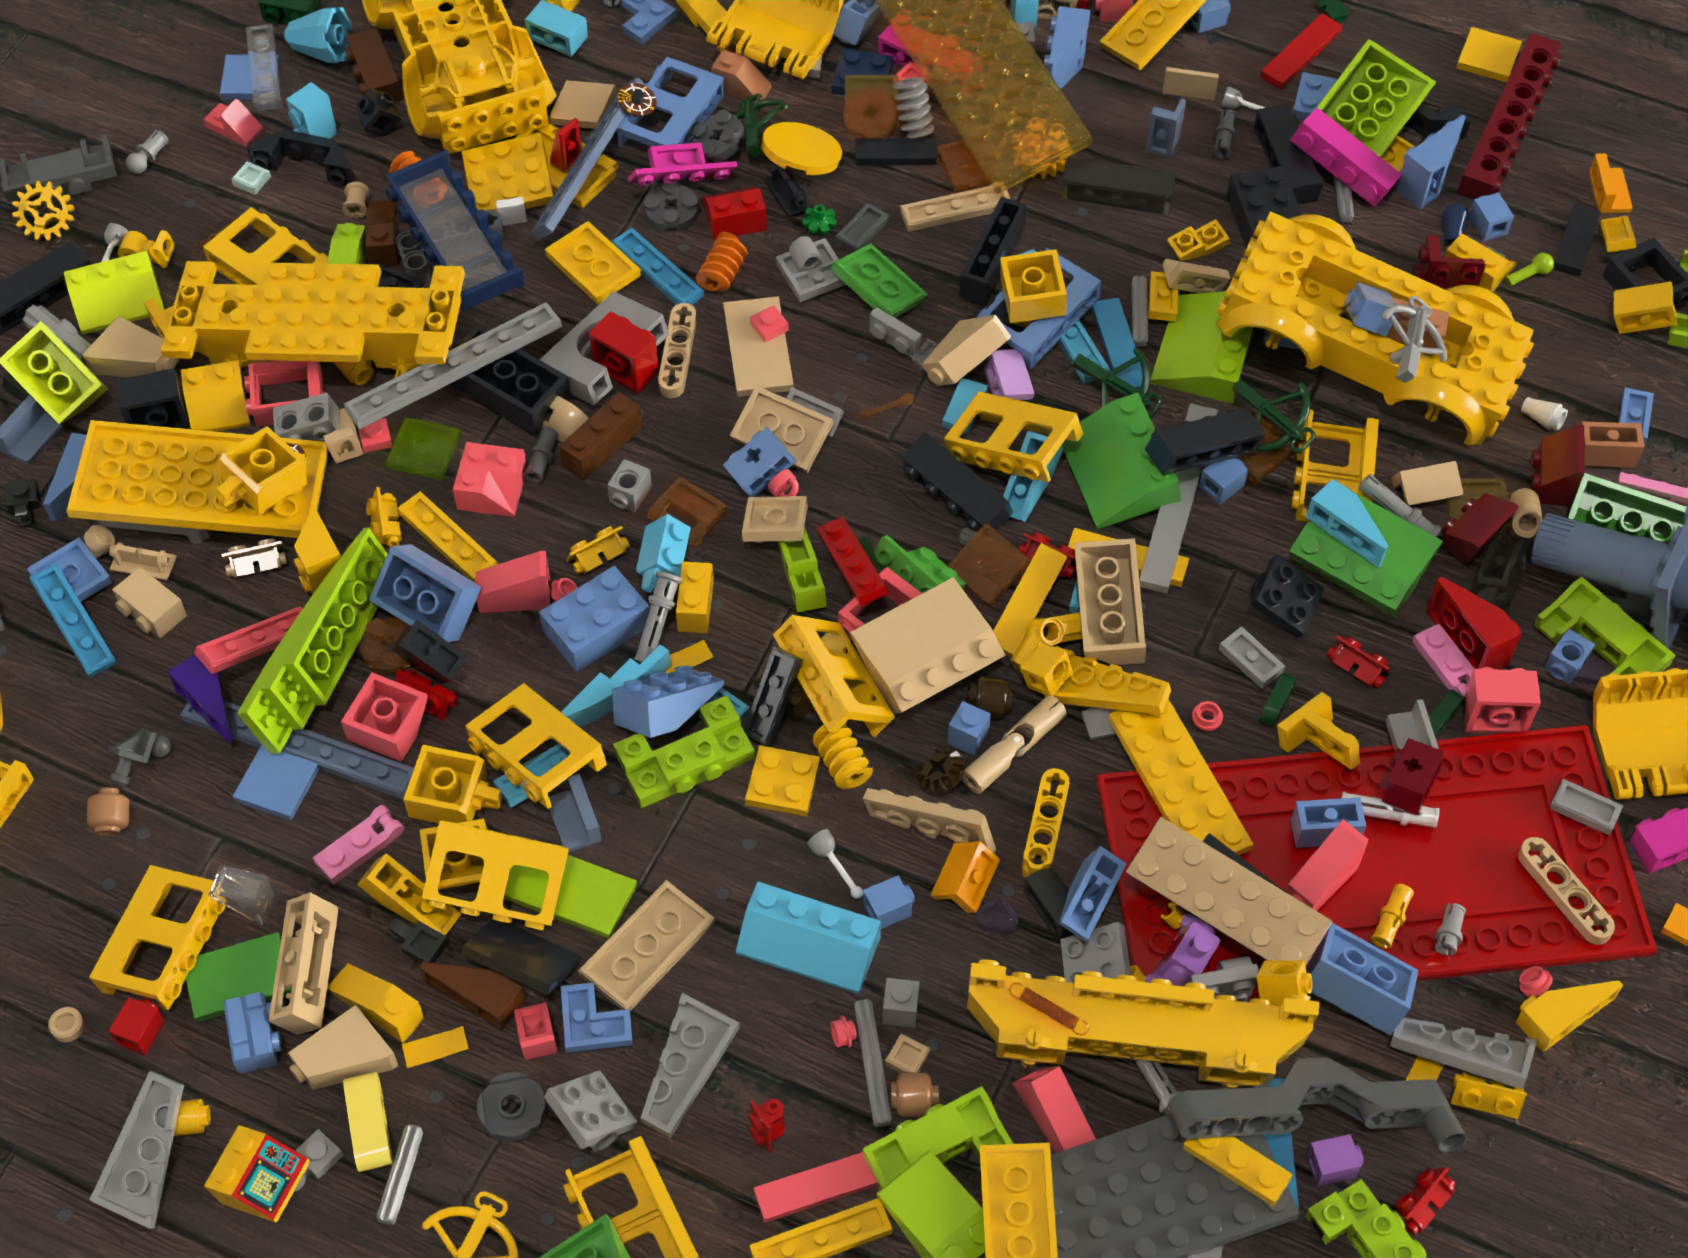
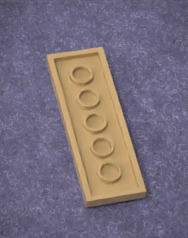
[1126,817,1333,966]

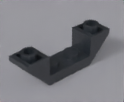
[1406,103,1472,139]
[247,129,355,185]

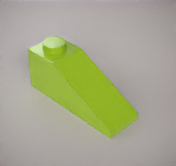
[327,223,368,264]

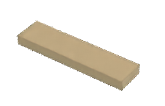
[900,183,1011,232]

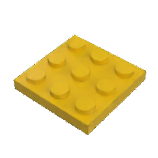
[462,132,554,211]

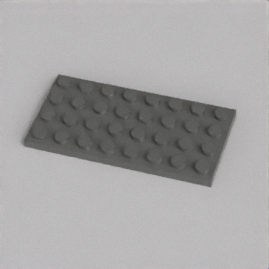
[1051,1114,1300,1258]

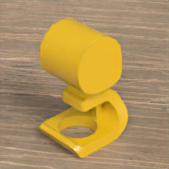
[118,230,175,268]

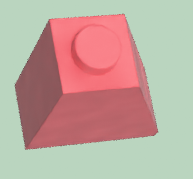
[476,551,552,613]
[1286,819,1369,911]
[1012,1067,1096,1153]

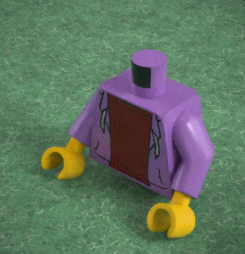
[1130,903,1220,987]

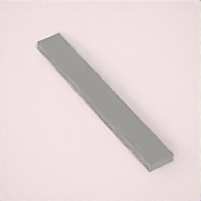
[344,302,562,429]
[1139,403,1218,594]

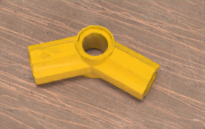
[1010,612,1082,673]

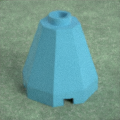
[284,7,352,63]

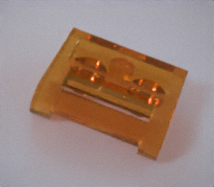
[647,476,727,547]

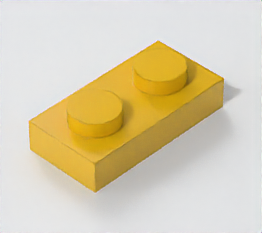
[1148,271,1178,322]

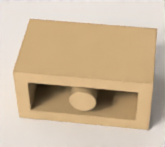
[112,567,187,639]

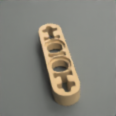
[658,303,697,398]
[1518,837,1615,945]

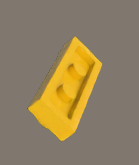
[1183,1136,1293,1207]

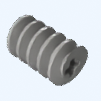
[892,77,934,138]

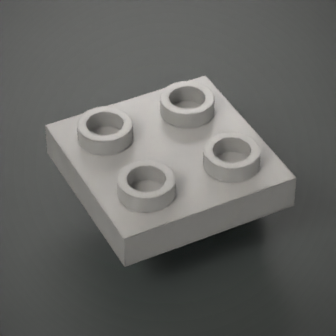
[775,236,846,302]
[1060,921,1131,983]
[1188,956,1259,1002]
[544,1070,638,1152]

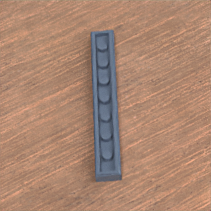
[531,78,644,241]
[180,701,414,799]

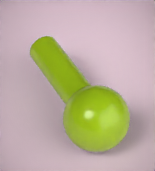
[1505,253,1554,287]

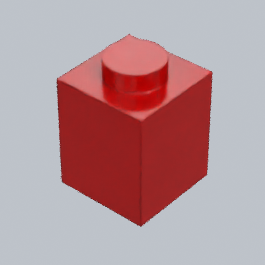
[108,997,165,1056]

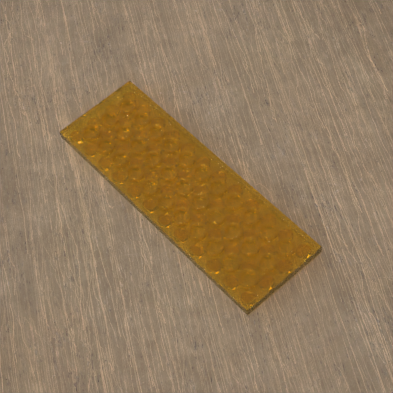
[875,0,1093,194]

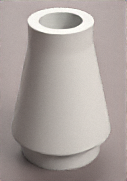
[1521,397,1568,431]

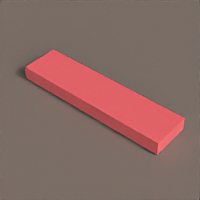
[195,606,303,674]
[754,1152,879,1223]

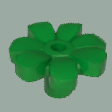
[802,205,837,235]

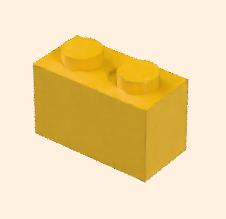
[676,561,714,634]

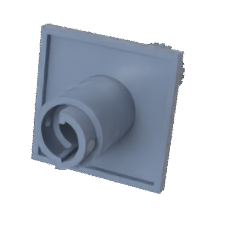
[1532,505,1688,650]

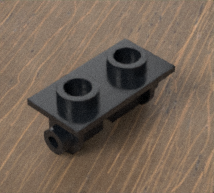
[764,164,813,217]

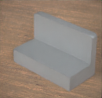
[1385,699,1439,751]

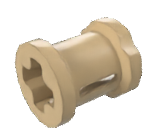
[342,182,370,219]

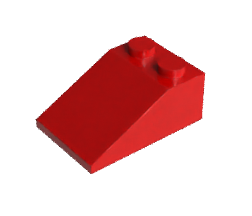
[1426,577,1522,670]

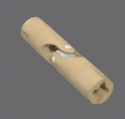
[962,695,1067,794]

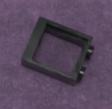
[1603,237,1688,307]

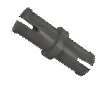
[1213,109,1236,159]
[524,427,558,483]

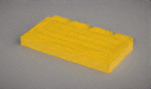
[515,123,619,208]

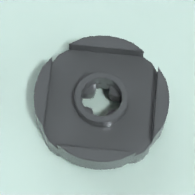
[692,109,745,163]
[643,182,699,232]
[477,1072,546,1142]

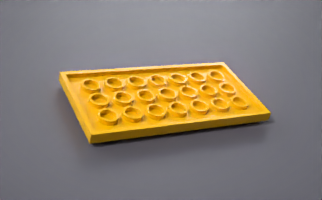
[67,420,329,538]

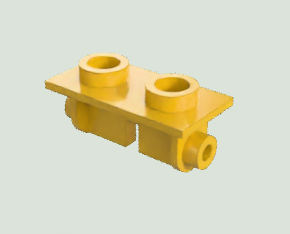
[366,487,402,548]
[566,526,630,574]
[1450,1072,1527,1119]

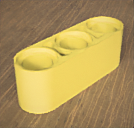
[343,1071,393,1172]

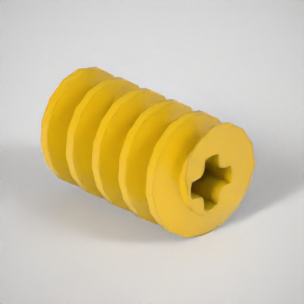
[813,722,873,789]

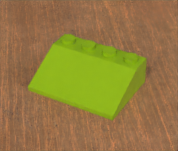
[1317,39,1436,157]
[1150,291,1255,404]

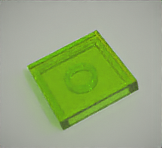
[386,417,461,480]

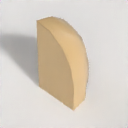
[543,396,589,442]

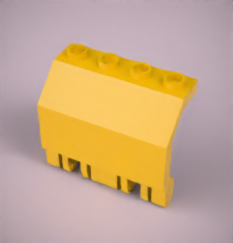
[707,0,843,79]
[1593,668,1688,800]

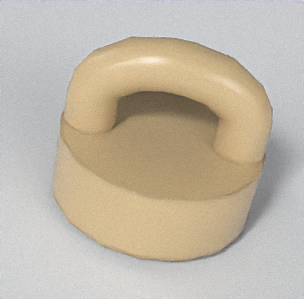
[84,525,116,558]

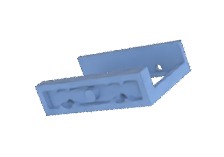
[615,57,724,147]
[977,248,1101,370]

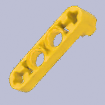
[1022,768,1069,878]

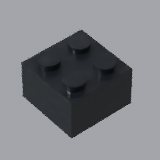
[116,368,191,429]

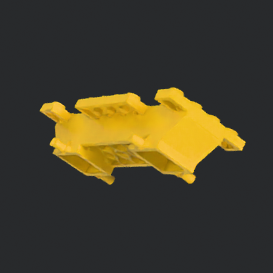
[160,261,465,378]
[967,960,1319,1089]

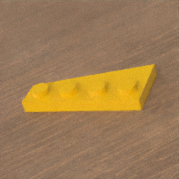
[1044,648,1171,714]

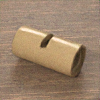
[1509,488,1543,538]

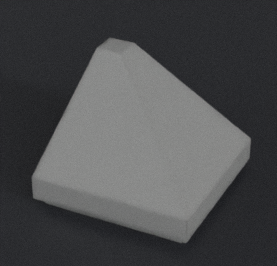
[1081,707,1116,740]

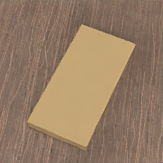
[723,296,794,397]
[578,880,715,1011]

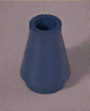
[1442,204,1470,246]

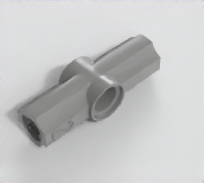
[22,305,91,366]

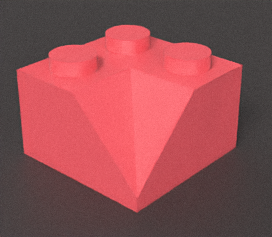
[453,442,527,517]
[1464,667,1541,734]
[341,672,428,762]

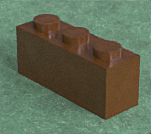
[344,28,402,102]
[559,392,643,481]

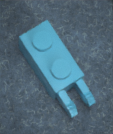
[636,514,691,593]

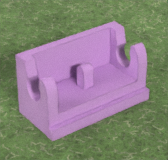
[984,349,1035,400]

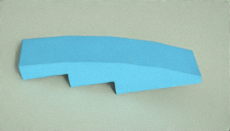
[561,644,671,727]

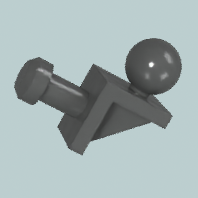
[107,727,171,786]

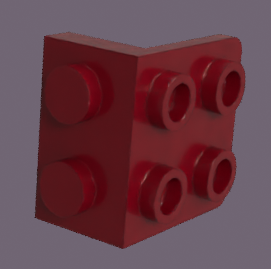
[1412,235,1485,290]

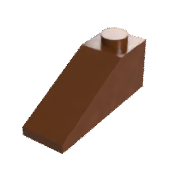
[365,200,399,267]
[419,962,526,1031]

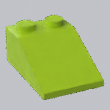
[876,1151,985,1258]

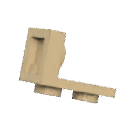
[324,408,364,464]

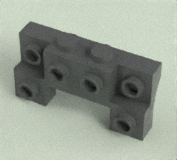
[0,134,117,202]

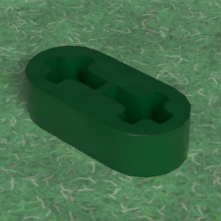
[1259,673,1297,727]
[1429,689,1466,739]

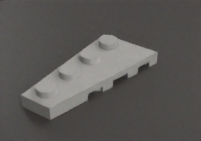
[641,993,740,1139]
[1390,1018,1538,1089]
[89,1071,184,1229]

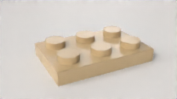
[730,385,834,473]

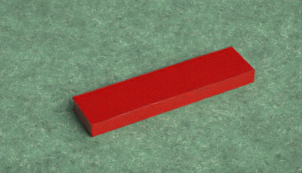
[1260,13,1343,90]

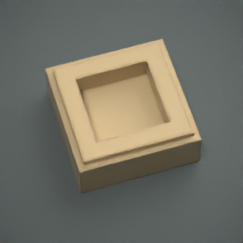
[885,1033,931,1073]

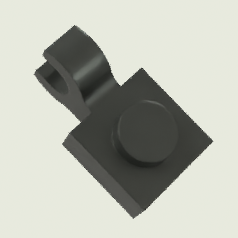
[5,478,40,527]
[1602,592,1653,627]
[387,918,448,963]

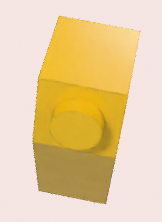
[357,853,462,936]
[327,964,424,1043]
[1515,980,1624,1052]

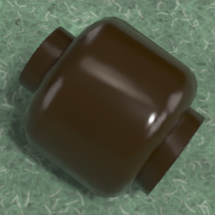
[966,676,1013,719]

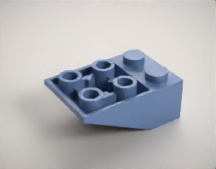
[1041,6,1090,101]
[1396,115,1466,210]
[612,666,724,738]

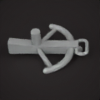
[1382,296,1447,383]

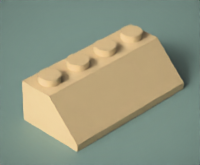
[1074,538,1146,665]

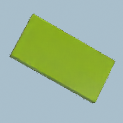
[503,855,637,939]

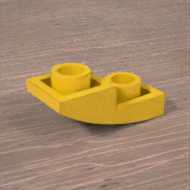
[1167,219,1230,261]

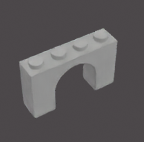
[540,291,669,405]

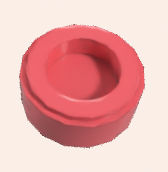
[767,469,799,497]

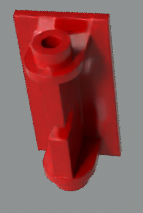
[1017,532,1076,579]
[1326,635,1391,689]
[395,669,458,722]
[748,1099,785,1154]
[1395,1167,1456,1235]

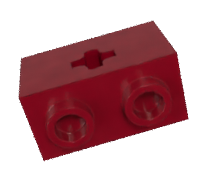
[1380,738,1445,815]

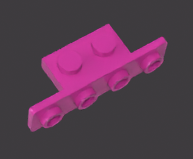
[628,143,737,186]

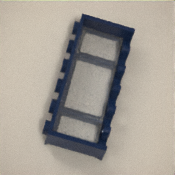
[385,150,525,313]

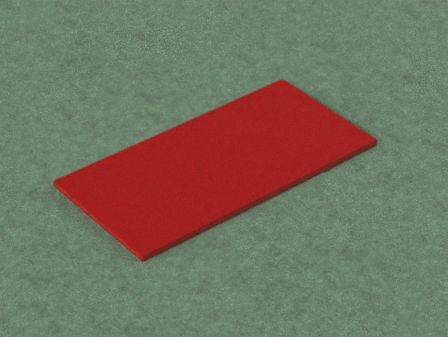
[1096,725,1657,999]

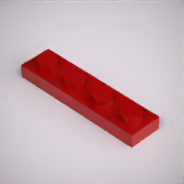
[816,516,888,606]

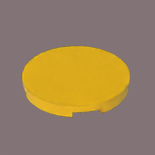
[761,122,842,175]

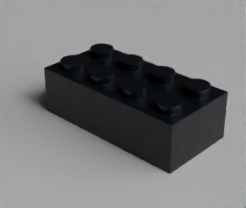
[1226,166,1302,248]
[449,325,571,435]

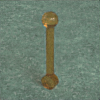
[859,393,914,420]

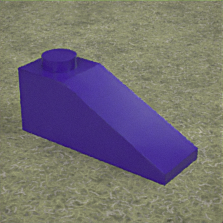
[168,654,233,744]

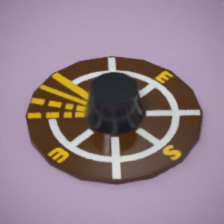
[617,83,657,116]

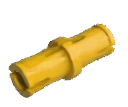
[1371,884,1414,949]

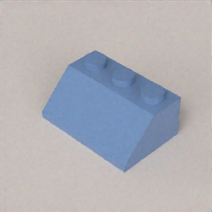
[1306,923,1419,1036]

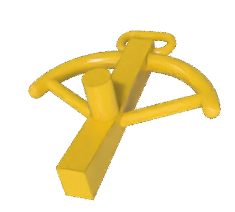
[422,1191,518,1258]

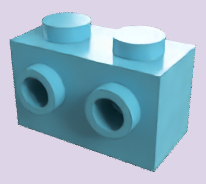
[525,0,588,57]
[286,82,338,138]

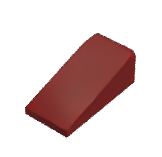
[550,118,581,173]

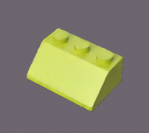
[64,251,165,335]
[0,321,108,425]

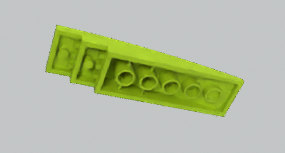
[237,528,388,754]

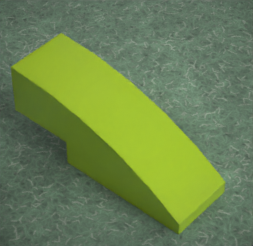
[777,527,827,613]

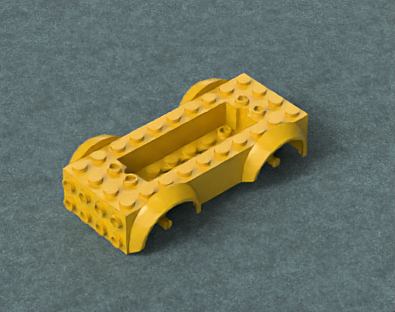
[362,0,557,154]
[1216,211,1534,446]

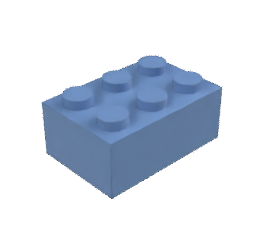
[369,544,482,642]
[539,565,650,672]

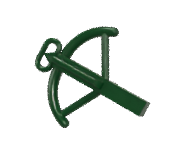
[716,93,788,158]
[1071,348,1162,418]
[1232,379,1316,453]

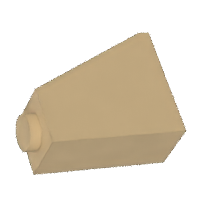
[921,315,1011,386]
[82,316,179,377]
[288,1005,399,1090]

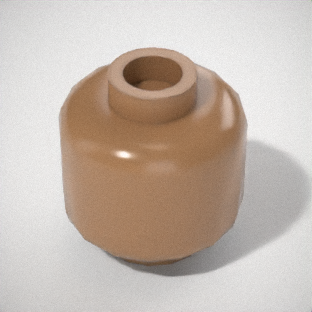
[86,787,129,836]
[891,1073,939,1118]

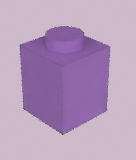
[1306,1134,1363,1187]

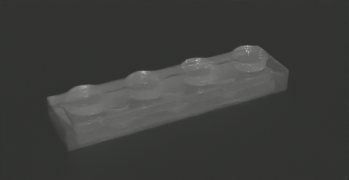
[246,24,282,111]

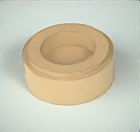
[48,1007,85,1042]

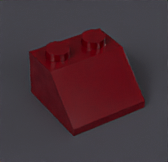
[1530,425,1585,507]
[1441,493,1519,566]

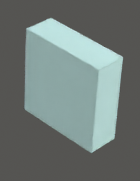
[231,161,271,195]

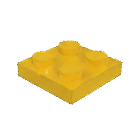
[745,745,820,817]

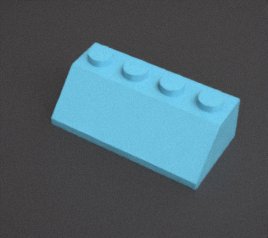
[736,882,881,994]

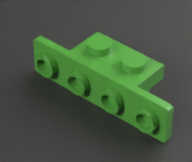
[874,535,966,593]

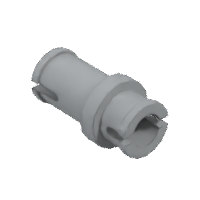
[1435,903,1466,955]

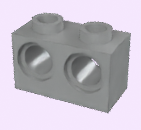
[273,392,340,442]

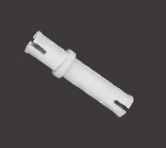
[1341,792,1440,828]

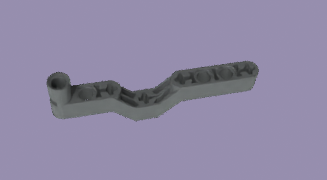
[1168,1057,1467,1153]

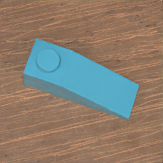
[1003,431,1063,522]
[1306,479,1389,568]

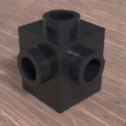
[355,88,401,136]

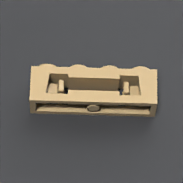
[268,892,339,1035]

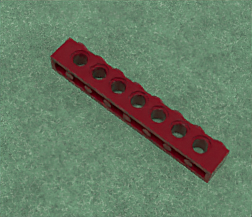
[1457,33,1562,199]

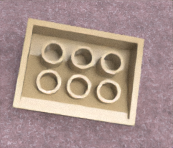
[849,577,1006,714]

